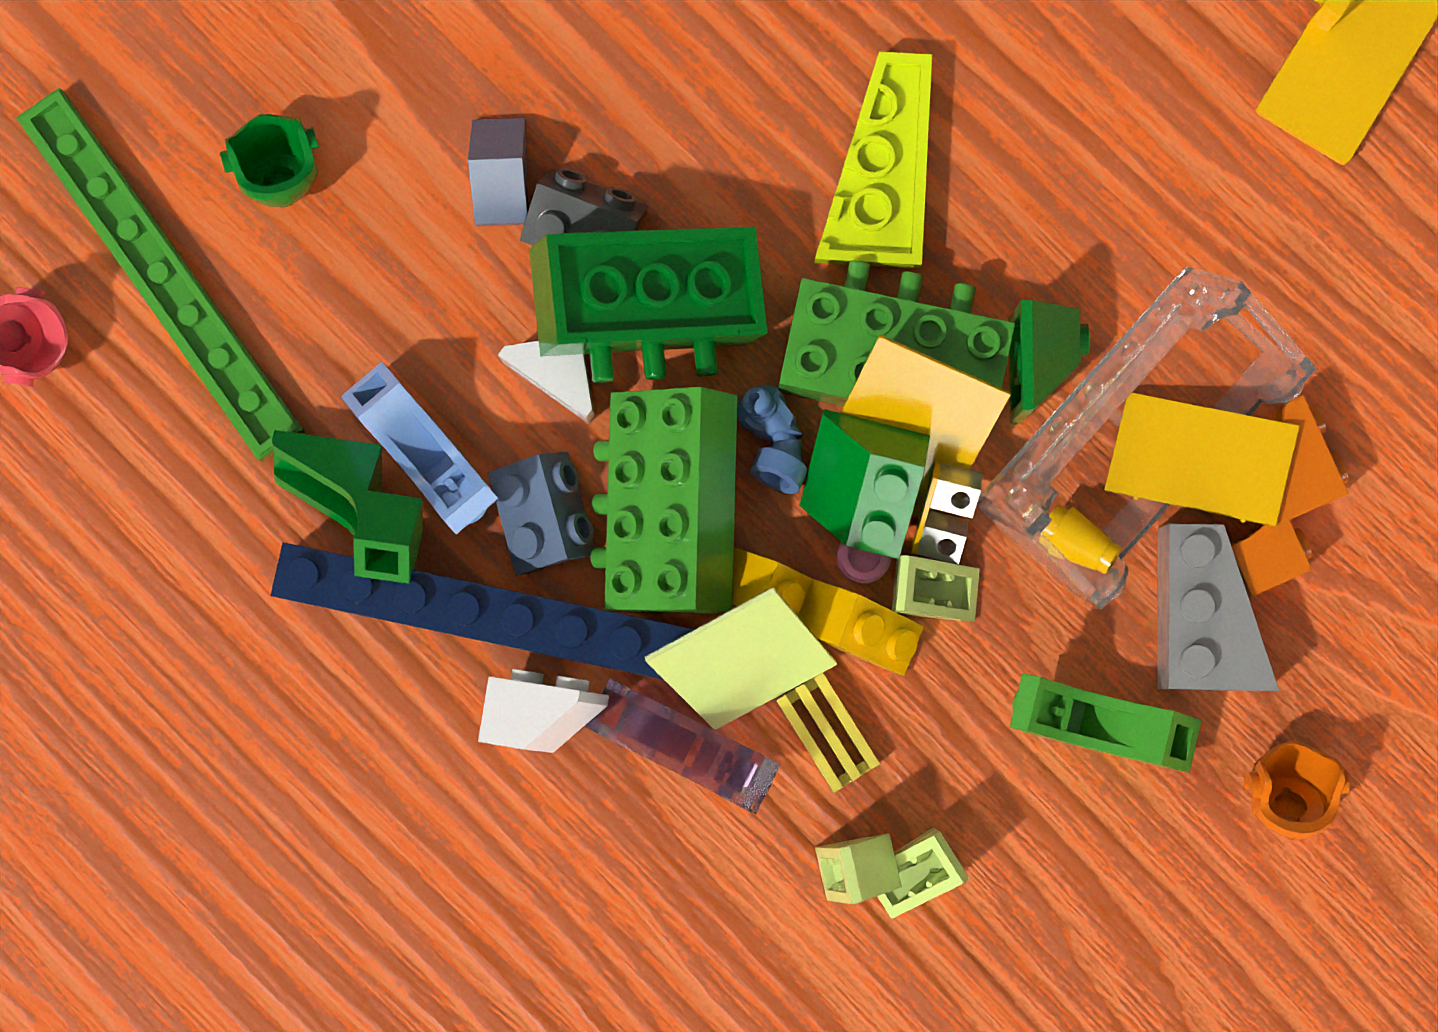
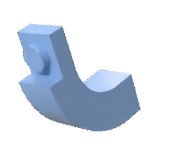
[341,362,498,534]

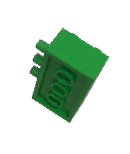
[529,227,768,383]

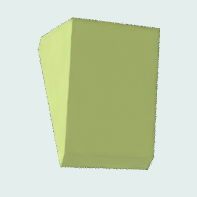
[891,556,980,622]
[877,828,969,919]
[815,833,902,904]

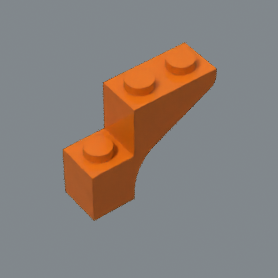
[1231,395,1349,598]

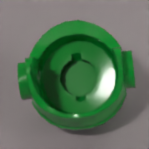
[220,114,319,208]

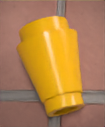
[1037,505,1122,575]

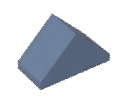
[468,118,528,226]

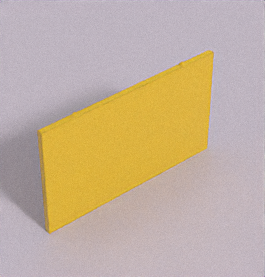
[1104,392,1300,527]

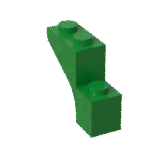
[272,430,422,584]

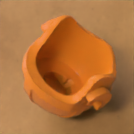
[1244,741,1349,840]

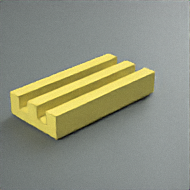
[776,673,880,793]

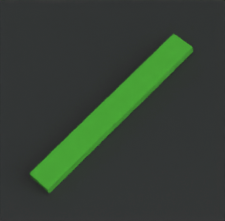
[16,87,305,462]

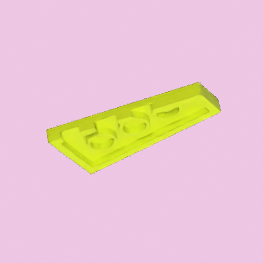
[814,52,932,269]

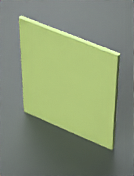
[645,588,837,730]

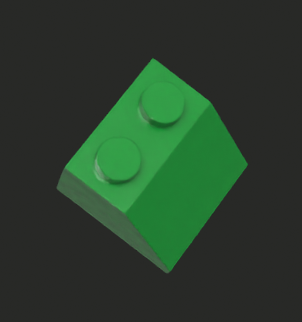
[799,409,930,559]

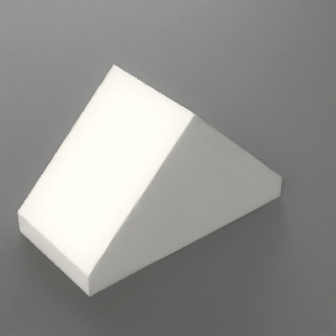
[498,341,595,424]

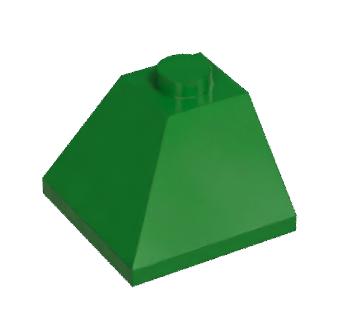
[1009,300,1090,424]

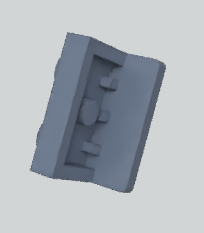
[488,452,595,576]

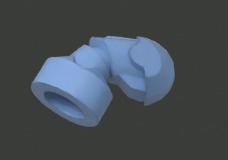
[737,385,808,494]

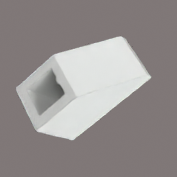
[478,669,609,753]

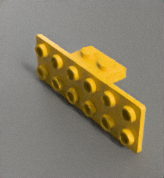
[1255,0,1438,165]

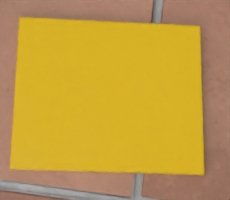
[840,335,1011,519]

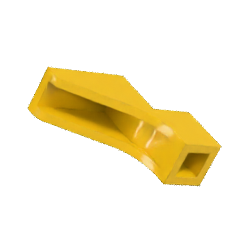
[732,547,924,676]

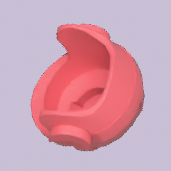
[0,287,68,387]

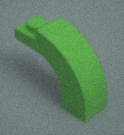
[1010,673,1202,773]

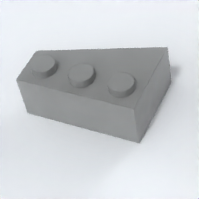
[1157,524,1279,692]

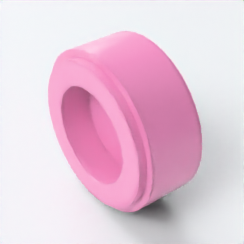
[836,542,891,584]

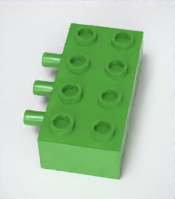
[778,260,1015,431]
[590,387,737,613]

